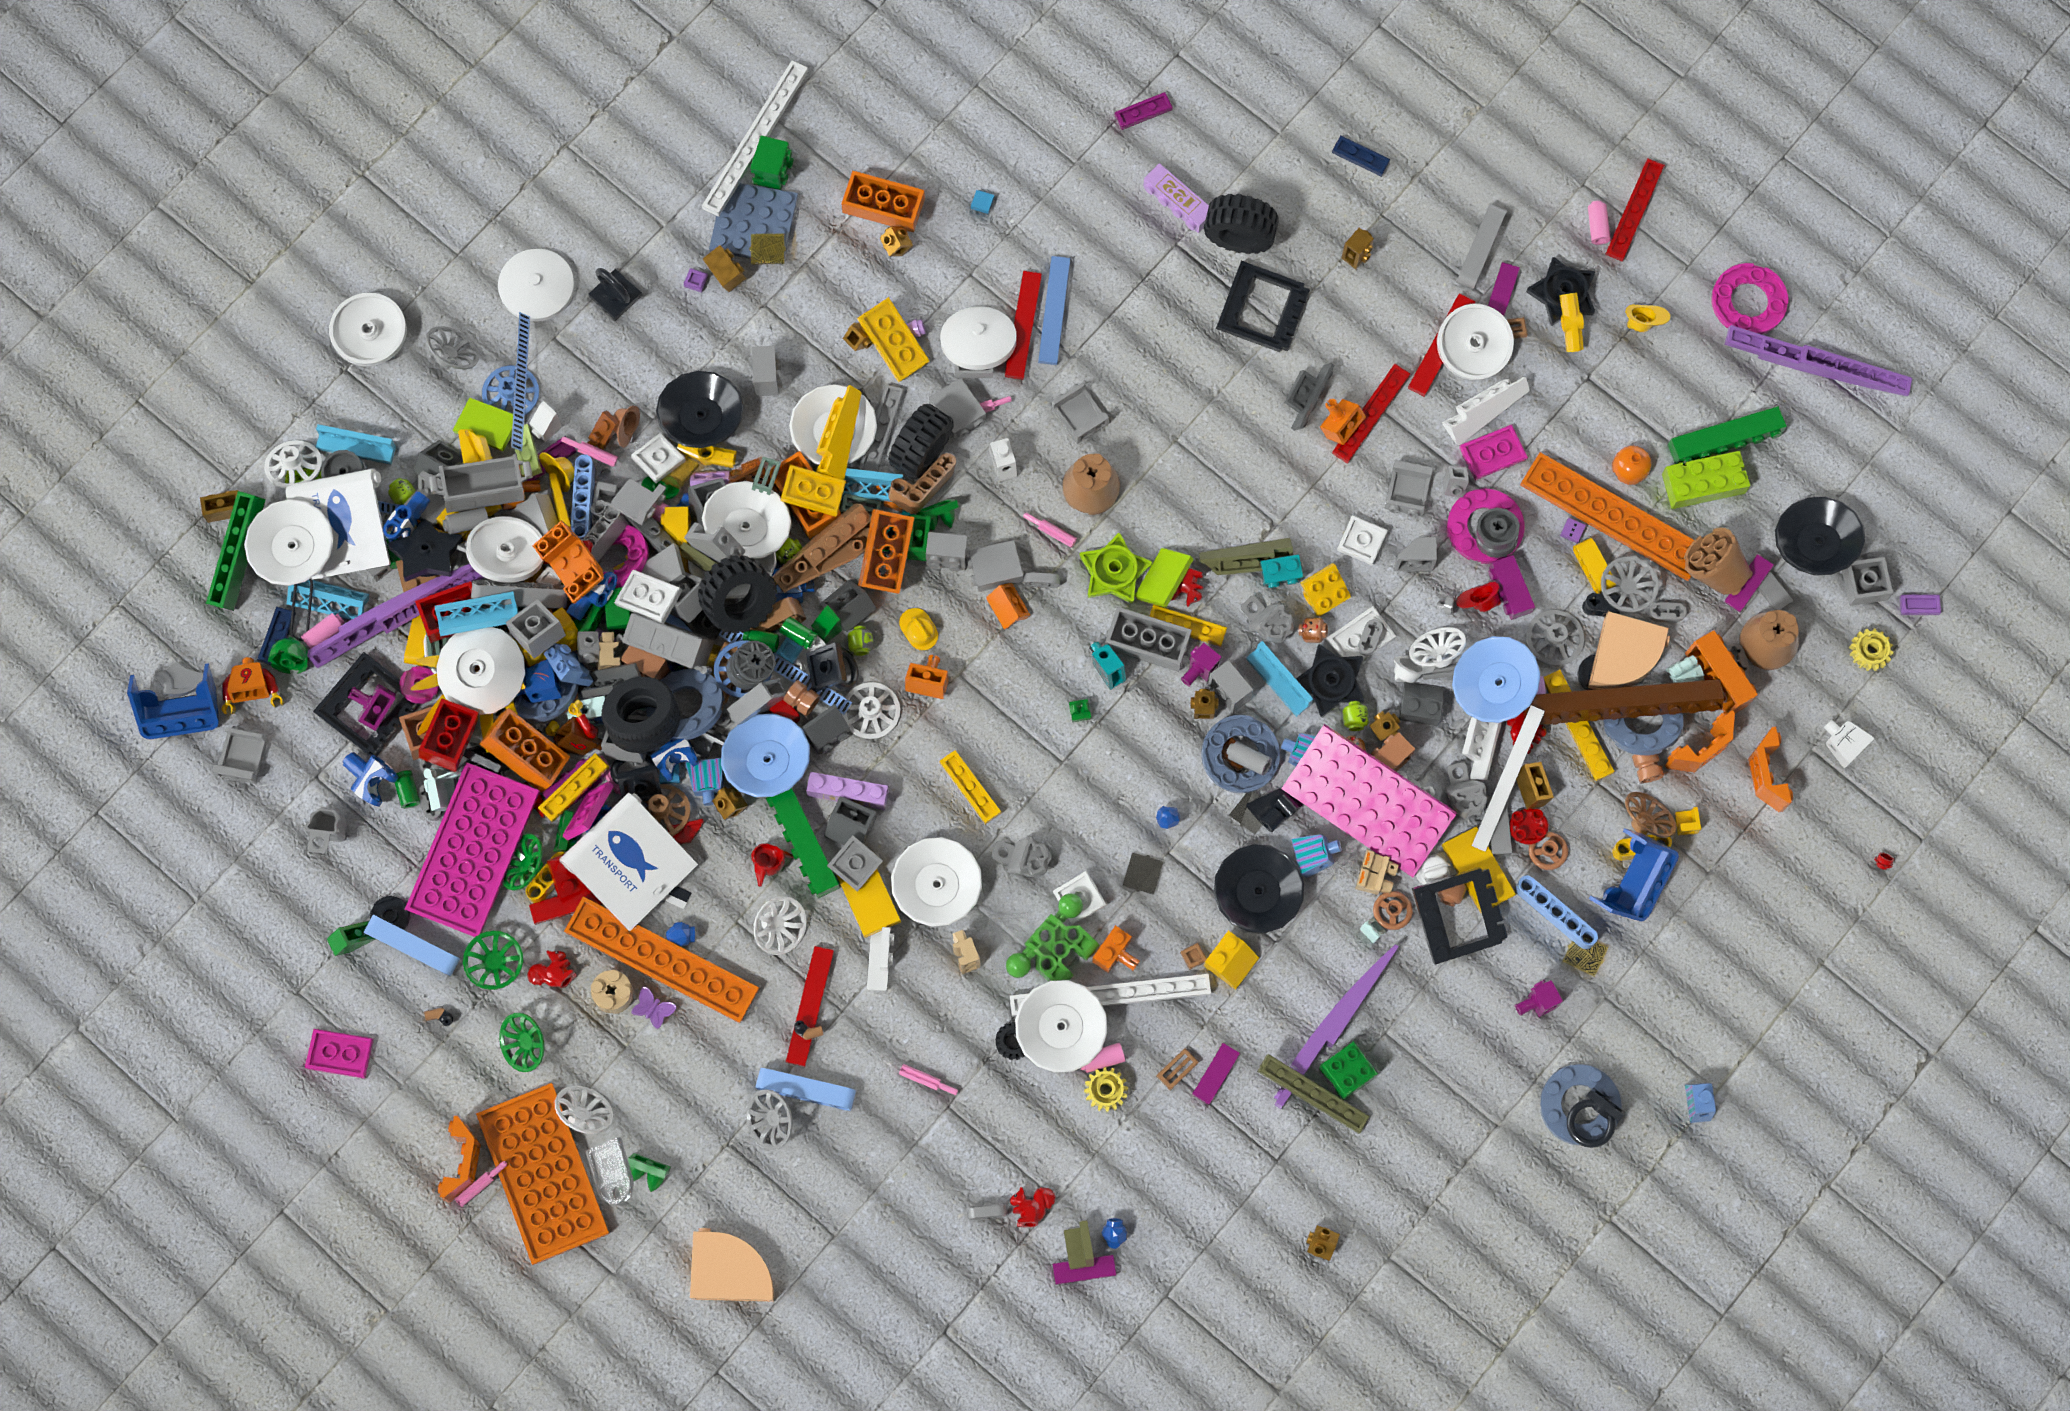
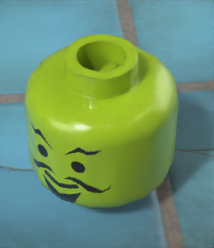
[388,478,416,505]
[776,537,802,565]
[1342,701,1369,731]

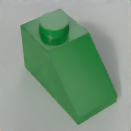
[907,515,931,561]
[811,605,842,644]
[327,920,376,956]

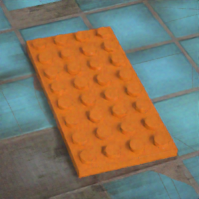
[476,1083,610,1265]

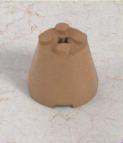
[1062,453,1120,515]
[1684,528,1752,595]
[1739,610,1799,670]

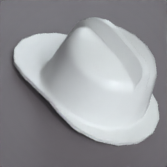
[1394,655,1435,683]
[1416,852,1458,885]

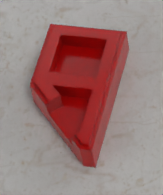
[667,819,704,845]

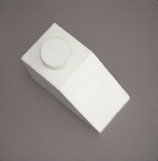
[530,401,562,442]

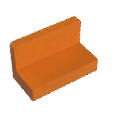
[986,583,1030,629]

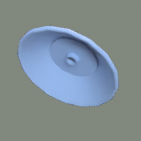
[1452,636,1540,723]
[721,714,810,797]

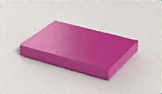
[1459,424,1528,481]
[563,782,614,840]
[305,1029,374,1079]

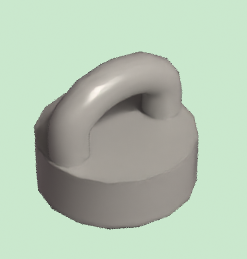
[1437,595,1456,615]

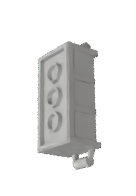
[429,454,533,513]
[615,613,714,674]

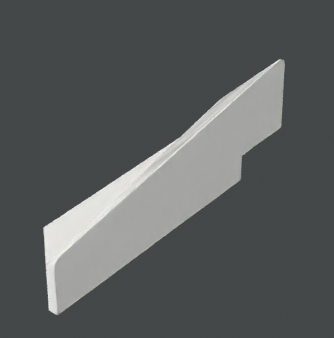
[1442,377,1530,445]

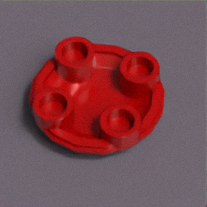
[1509,809,1549,845]

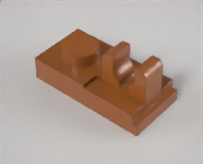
[587,410,620,450]

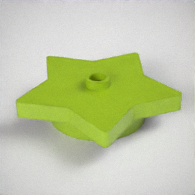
[1079,533,1152,603]

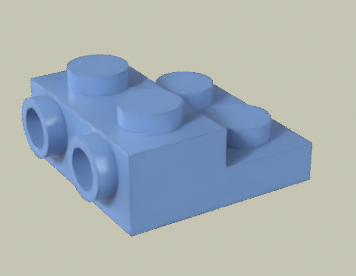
[544,643,593,686]

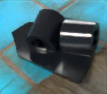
[1246,787,1304,832]

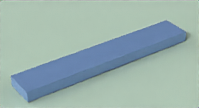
[1038,256,1070,365]

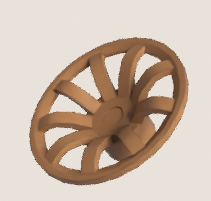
[644,784,691,836]
[1625,792,1676,838]

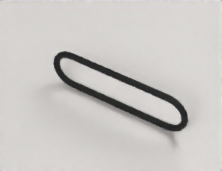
[290,578,313,641]

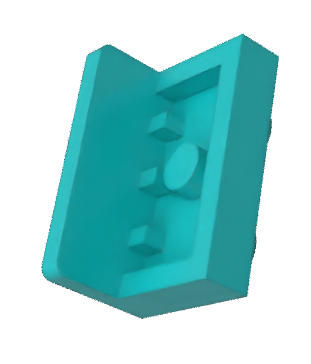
[1260,554,1303,588]

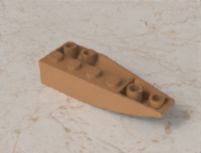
[772,504,871,593]

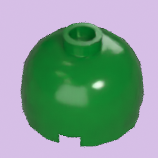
[268,637,309,674]

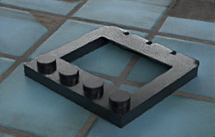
[1216,260,1310,352]
[313,652,421,756]
[1412,867,1508,965]

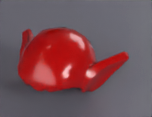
[751,843,794,887]

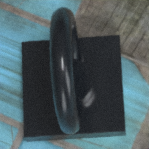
[589,268,643,321]
[806,642,859,692]
[456,746,510,785]
[610,754,662,802]
[1566,1087,1626,1148]

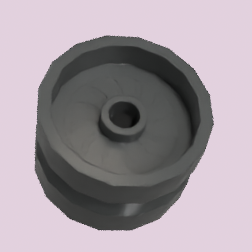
[321,450,368,478]
[1475,508,1520,558]

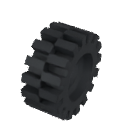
[995,1022,1025,1060]

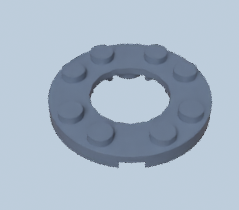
[513,663,579,723]
[646,669,724,740]
[1603,713,1683,755]
[1201,715,1280,793]
[1540,1064,1622,1145]

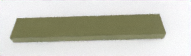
[1257,1054,1370,1134]

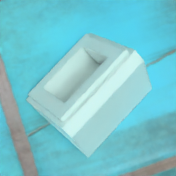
[1360,918,1386,944]

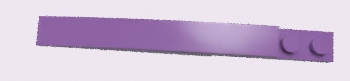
[1725,325,1912,396]
[307,564,484,668]
[1274,944,1399,1109]

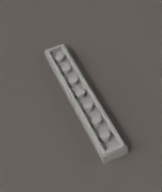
[846,384,904,509]

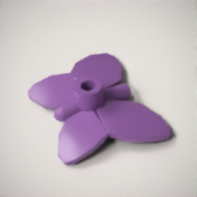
[631,986,677,1029]

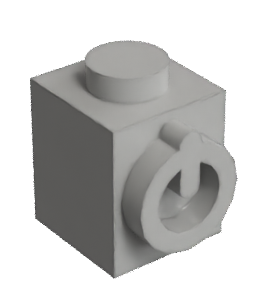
[1442,465,1469,497]
[577,631,600,664]

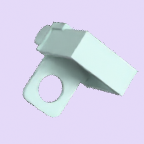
[1666,655,1705,683]
[424,768,462,811]

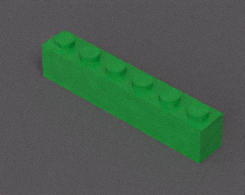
[1668,406,1787,466]
[206,491,266,611]
[766,788,840,899]

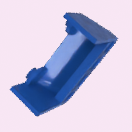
[127,663,219,739]
[1589,828,1679,922]

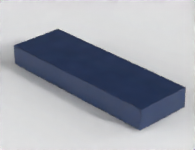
[1332,135,1390,177]
[257,606,296,665]

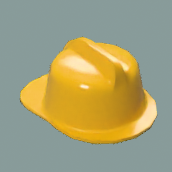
[1625,304,1670,332]
[539,452,575,492]
[899,608,938,650]

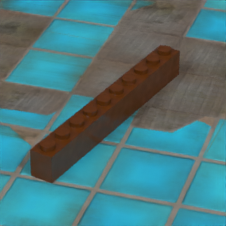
[1523,679,1724,725]

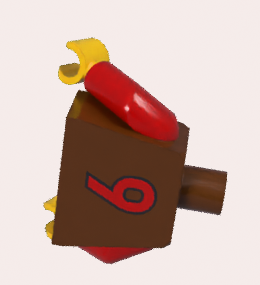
[545,700,603,756]

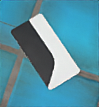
[653,886,691,909]

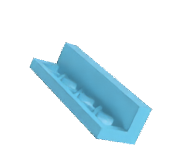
[316,424,396,465]
[842,468,905,502]
[287,580,370,620]
[435,591,518,636]
[1246,641,1313,717]

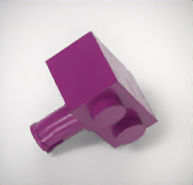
[1181,642,1222,687]
[348,684,396,731]
[1515,980,1563,1017]

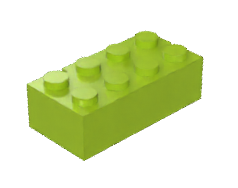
[1662,451,1750,509]

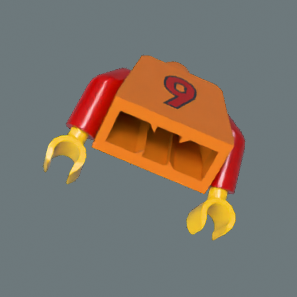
[221,657,284,714]

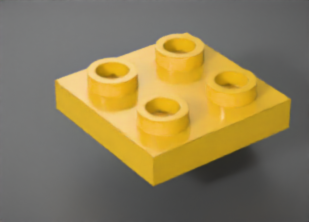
[1300,563,1351,617]

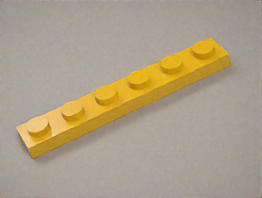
[1544,670,1615,782]

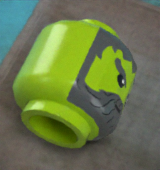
[847,626,873,656]

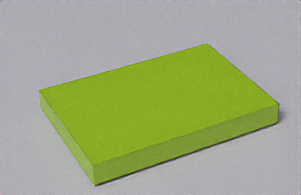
[452,397,513,451]
[1134,548,1194,608]

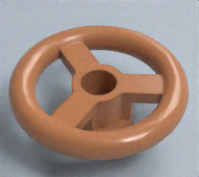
[1529,832,1568,870]
[1373,891,1413,930]

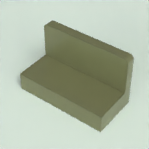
[1064,1220,1094,1270]

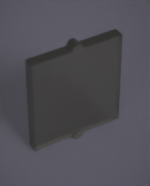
[1229,791,1262,835]
[1122,853,1163,895]

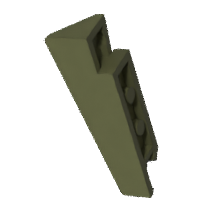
[1199,538,1293,575]

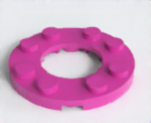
[1711,263,1788,335]
[1447,489,1525,564]
[603,525,648,588]

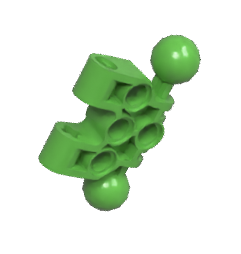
[1006,893,1100,981]

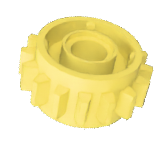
[1849,629,1893,671]
[1084,1067,1128,1113]

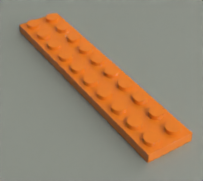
[1520,452,1694,581]
[564,897,759,1024]

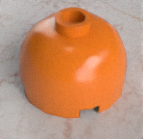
[1612,445,1651,485]

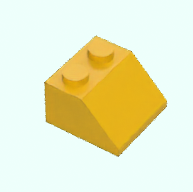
[661,507,692,547]
[1204,930,1259,990]

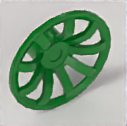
[503,834,543,891]
[463,930,523,990]
[499,1012,545,1072]

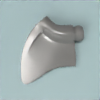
[153,661,203,698]

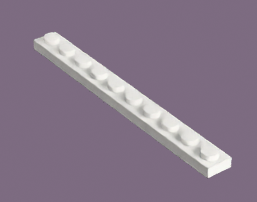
[702,61,809,217]
[1010,974,1211,1017]

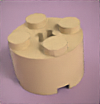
[591,970,634,1014]

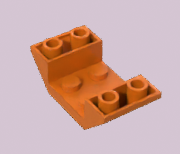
[532,520,604,604]
[1665,710,1735,772]
[1748,726,1793,812]
[438,1116,481,1203]

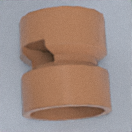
[783,680,821,716]
[1632,754,1665,784]

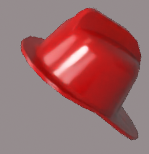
[1456,582,1501,612]

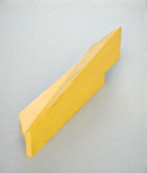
[816,385,862,480]
[458,429,502,516]

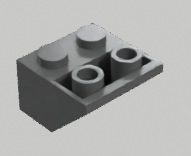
[824,796,877,845]

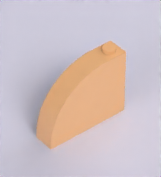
[1588,611,1670,690]
[690,1228,774,1302]

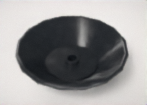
[656,370,744,448]
[1775,497,1865,576]
[1214,844,1305,933]

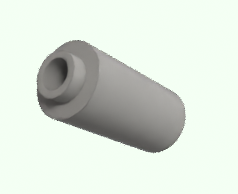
[443,507,488,535]
[1227,741,1272,776]

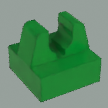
[1069,699,1091,723]

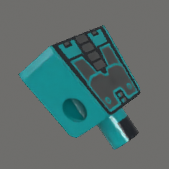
[1089,642,1126,690]

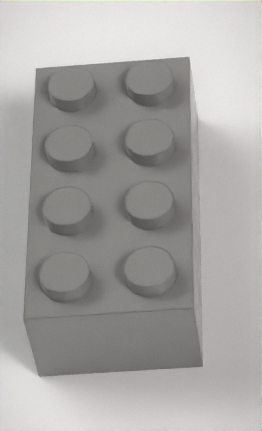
[1105,607,1191,672]

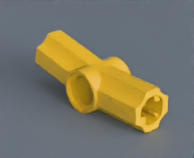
[1560,293,1584,352]
[677,443,737,468]

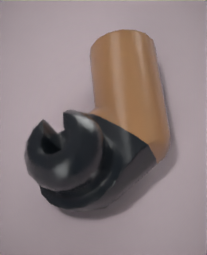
[424,1008,453,1026]
[794,1020,824,1040]

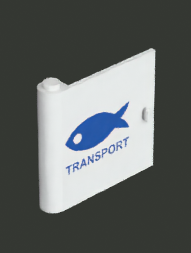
[286,468,391,579]
[559,793,698,931]

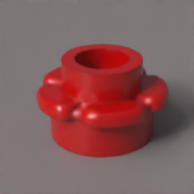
[1874,852,1894,870]

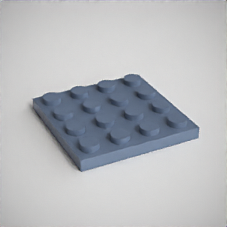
[709,183,798,264]

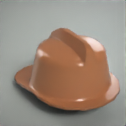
[613,405,640,448]

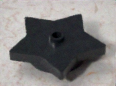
[1526,257,1595,326]
[388,519,463,582]
[1296,644,1365,718]

